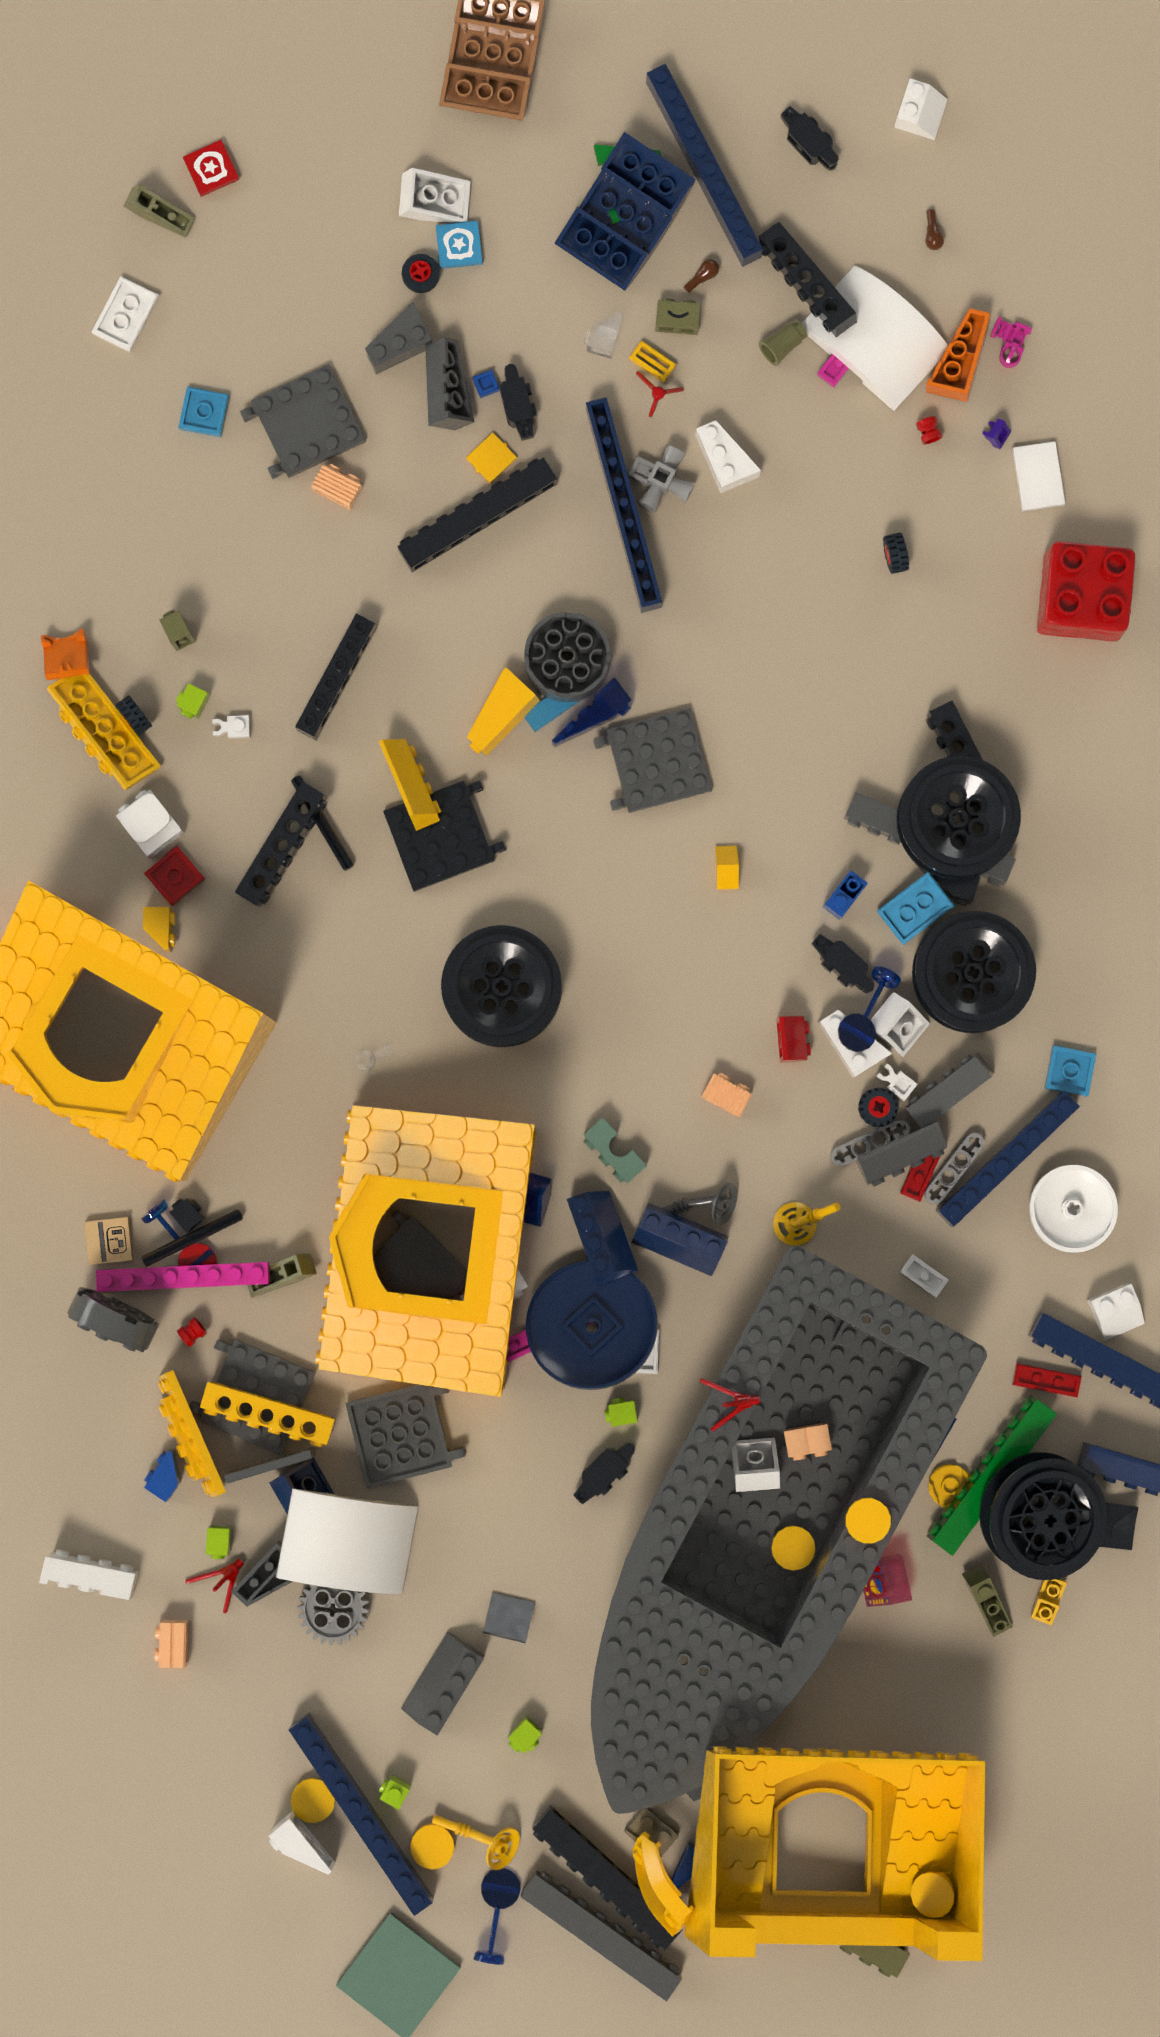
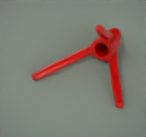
[636,371,684,417]
[700,1378,760,1431]
[185,1558,244,1613]

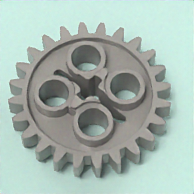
[297,1584,369,1646]

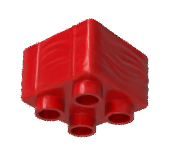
[1037,541,1135,642]

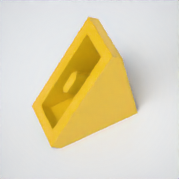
[715,846,739,890]

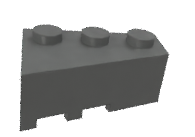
[365,302,432,374]
[231,1540,293,1607]

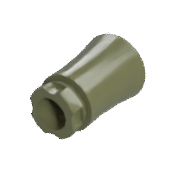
[759,320,807,366]

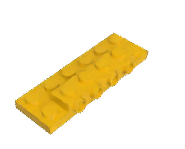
[47,674,161,791]
[158,1370,226,1497]

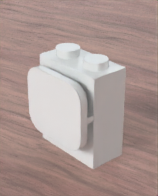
[116,790,184,859]

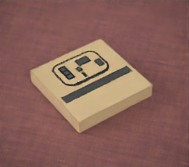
[84,1217,133,1265]

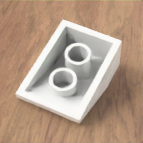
[399,168,471,223]
[269,1811,335,1874]

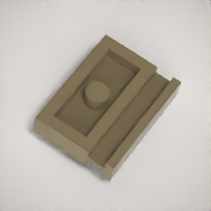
[624,1808,679,1857]

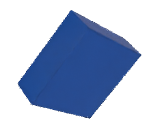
[472,370,500,398]

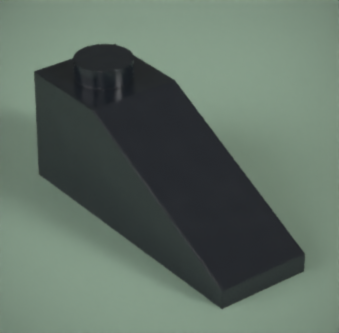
[915,864,980,906]

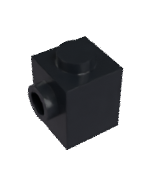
[169,1198,206,1233]

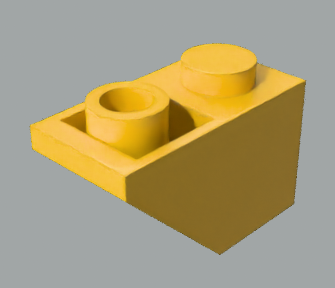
[143,907,176,952]

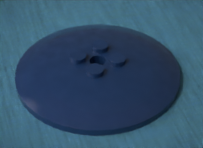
[526,1260,658,1390]

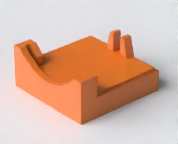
[41,629,90,681]

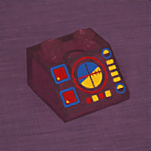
[863,1553,912,1607]

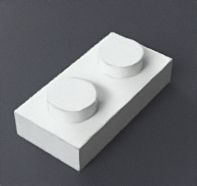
[900,1254,949,1298]

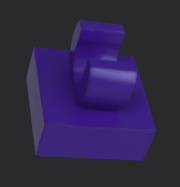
[982,419,1011,449]

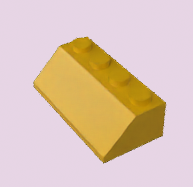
[378,739,441,831]

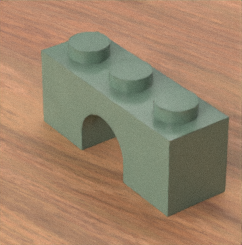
[583,1118,647,1184]

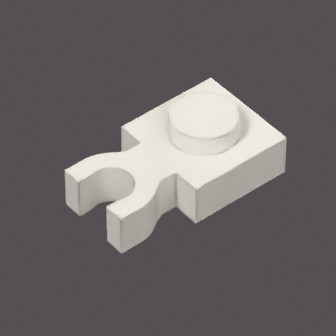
[212,715,250,739]
[876,1064,918,1102]

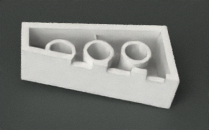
[39,1549,139,1600]

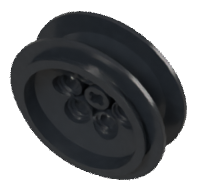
[896,756,1021,880]
[912,911,1036,1033]
[441,925,562,1047]
[979,1452,1107,1580]

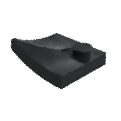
[1100,1502,1138,1550]

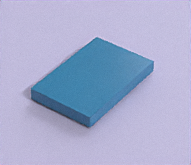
[877,872,955,945]

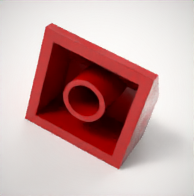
[776,1016,811,1063]

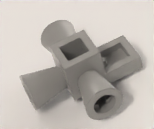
[628,445,695,513]

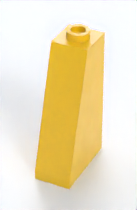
[467,667,540,757]

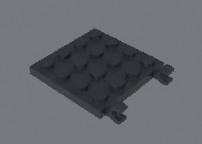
[383,781,506,892]

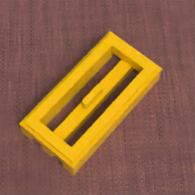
[629,340,676,383]

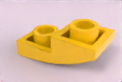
[1031,1578,1067,1626]

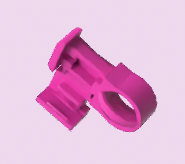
[990,316,1032,368]

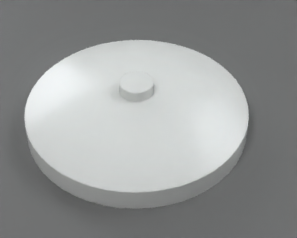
[1029,1165,1118,1253]

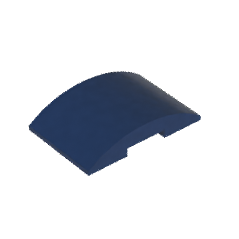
[554,132,696,291]

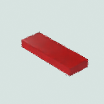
[900,1156,940,1202]
[1012,1363,1082,1398]

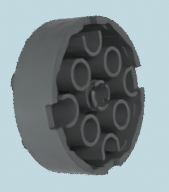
[524,612,611,702]
[67,1287,159,1352]

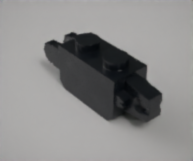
[780,106,839,171]
[500,364,537,441]
[811,934,874,994]
[573,1442,635,1505]

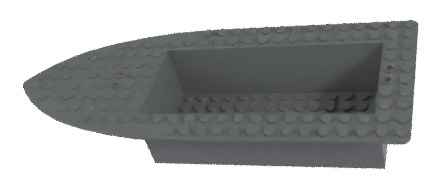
[591,1246,987,1814]

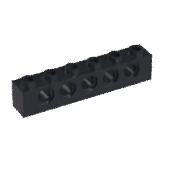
[759,222,857,337]
[295,613,377,741]
[926,700,983,826]
[235,781,328,907]

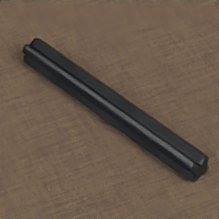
[291,775,354,871]
[141,1210,243,1267]

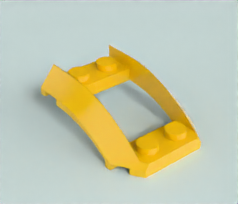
[632,1831,694,1937]

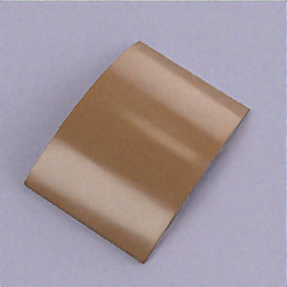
[439,0,545,121]

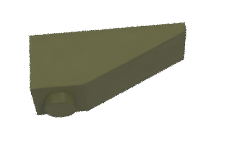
[124,185,195,237]
[247,1253,317,1298]

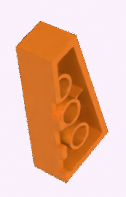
[926,308,990,402]

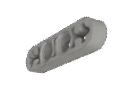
[830,1120,910,1166]
[924,1133,984,1204]

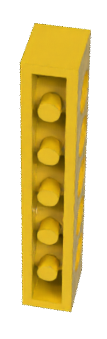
[200,1381,336,1447]

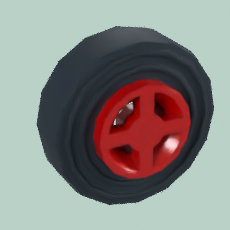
[401,254,440,293]

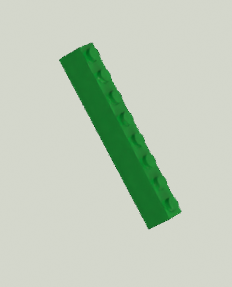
[927,1395,1057,1556]

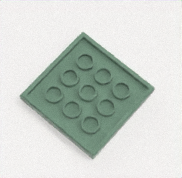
[336,1912,461,2037]

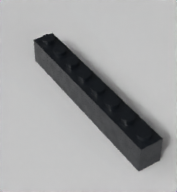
[397,457,557,573]
[532,1805,683,1950]

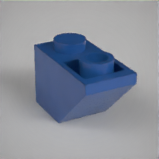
[823,870,868,920]
[144,1449,181,1502]

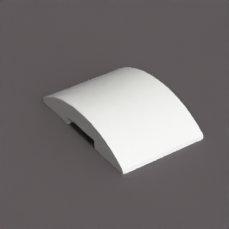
[801,266,948,411]
[276,1489,418,1594]

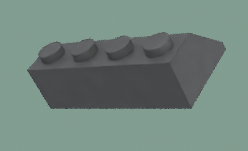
[856,1121,947,1187]
[401,1632,485,1736]

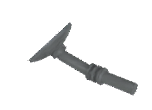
[663,1183,737,1226]

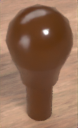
[925,209,944,250]
[684,259,720,293]

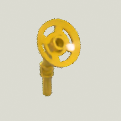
[773,1202,841,1246]
[431,1814,520,1870]

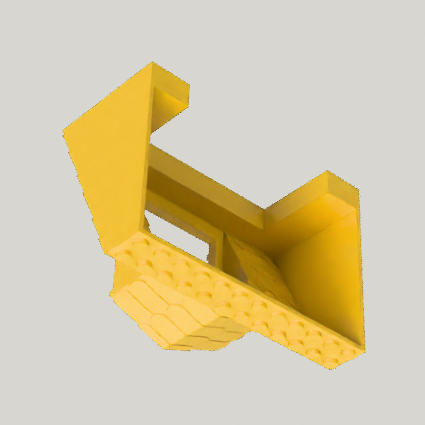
[0,880,277,1183]
[316,1105,537,1397]
[684,1746,985,1961]

